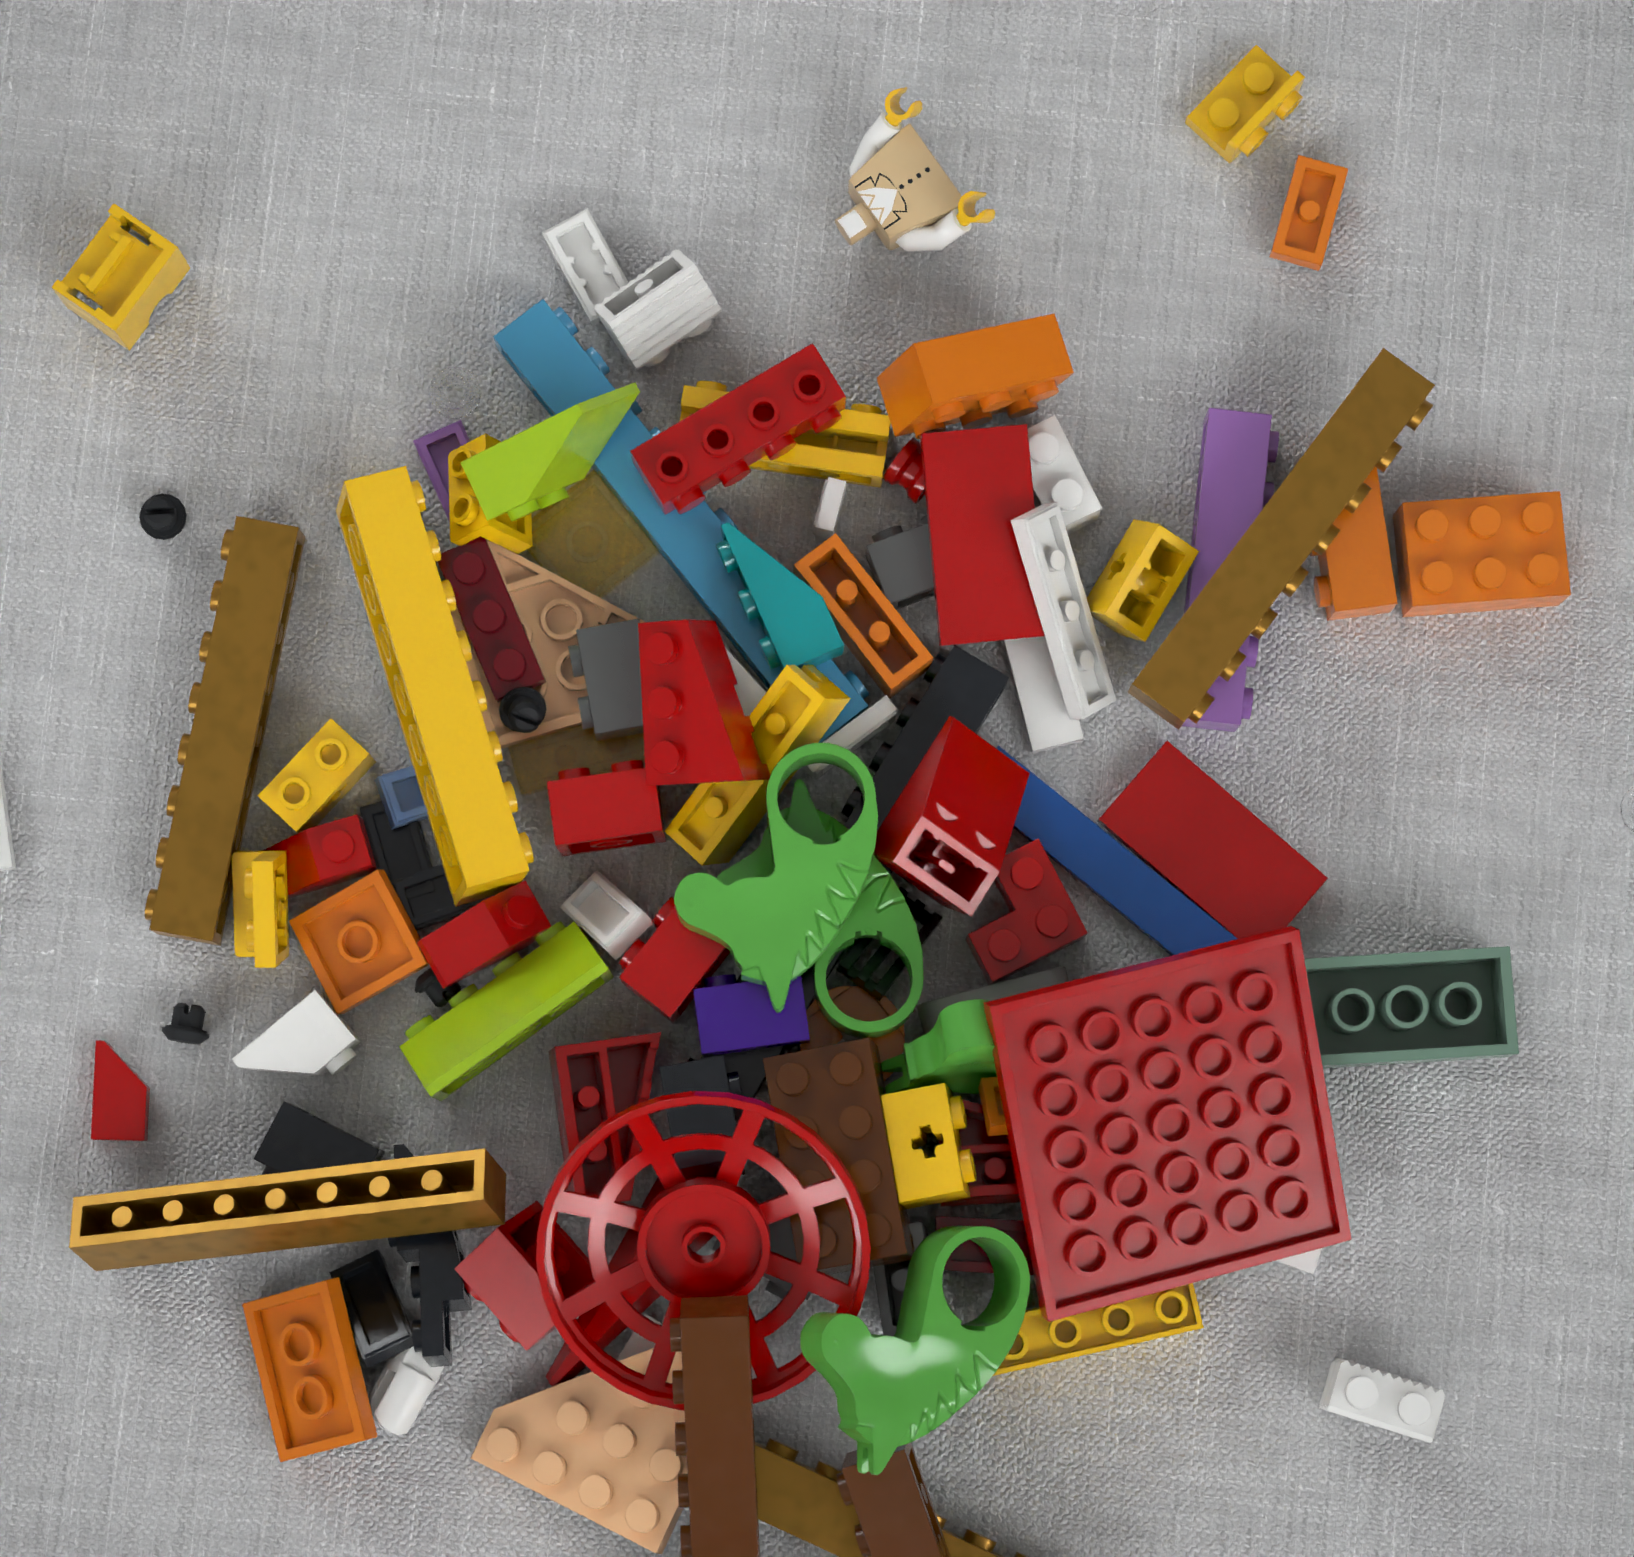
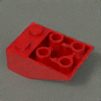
[874,716,1030,917]

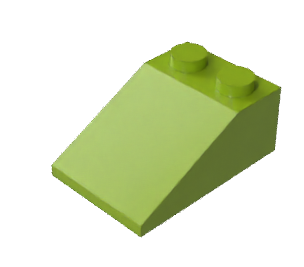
[460,382,640,522]

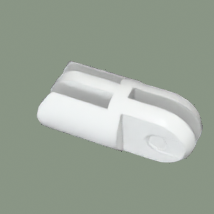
[368,1324,453,1435]

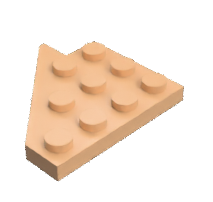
[451,541,645,749]
[471,1348,688,1554]

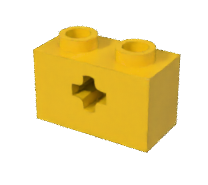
[1087,519,1199,642]
[258,718,376,833]
[881,1083,977,1209]

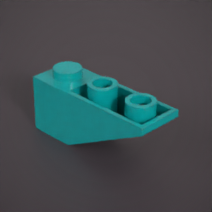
[716,522,844,671]

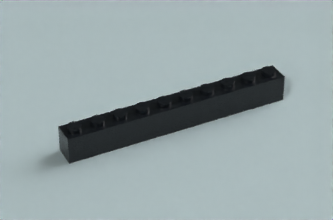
[687,645,1009,1123]

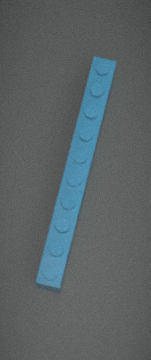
[493,299,869,743]

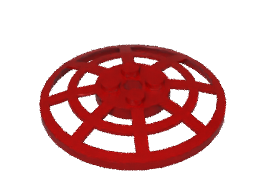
[536,1091,871,1411]

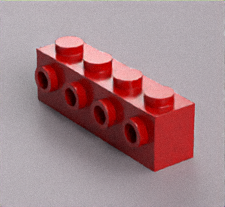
[630,343,846,515]

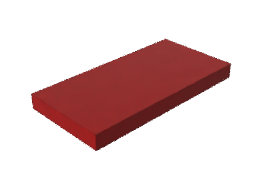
[920,424,1045,646]
[1097,741,1328,939]

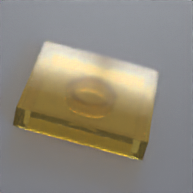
[527,469,660,599]

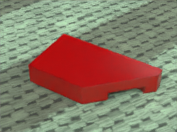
[91,1040,150,1141]

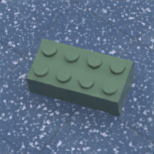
[1304,946,1519,1069]

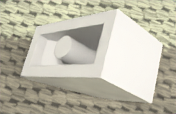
[232,990,362,1076]

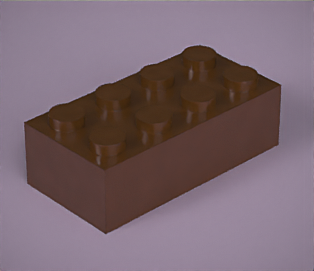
[763,1038,914,1275]

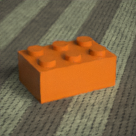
[876,313,1074,439]
[1393,491,1571,617]

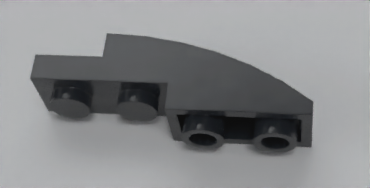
[388,1144,472,1367]

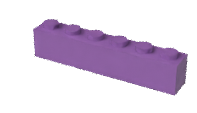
[1182,408,1279,732]

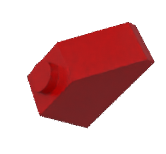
[262,814,377,899]
[417,880,552,989]

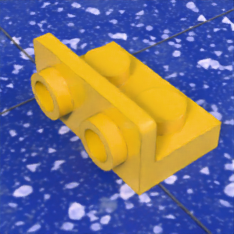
[1185,45,1305,164]
[448,433,533,554]
[232,851,289,968]

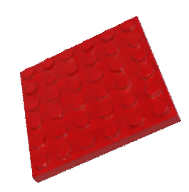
[984,926,1352,1322]

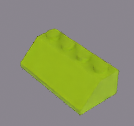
[399,921,614,1101]

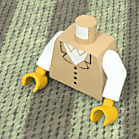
[835,87,995,252]

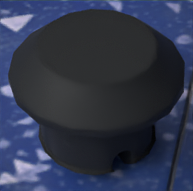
[139,493,187,540]
[499,687,547,733]
[415,968,461,1007]
[162,1003,209,1044]

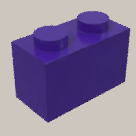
[693,974,810,1057]

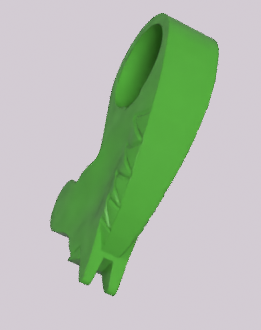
[674,743,878,1013]
[716,779,924,1038]
[881,999,997,1094]
[800,1226,1030,1475]

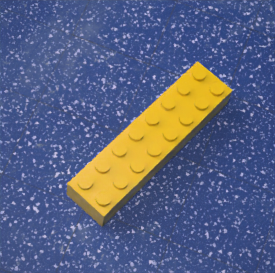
[336,466,534,907]

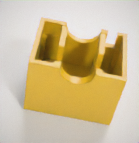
[51,203,190,351]

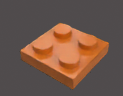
[289,869,429,1014]

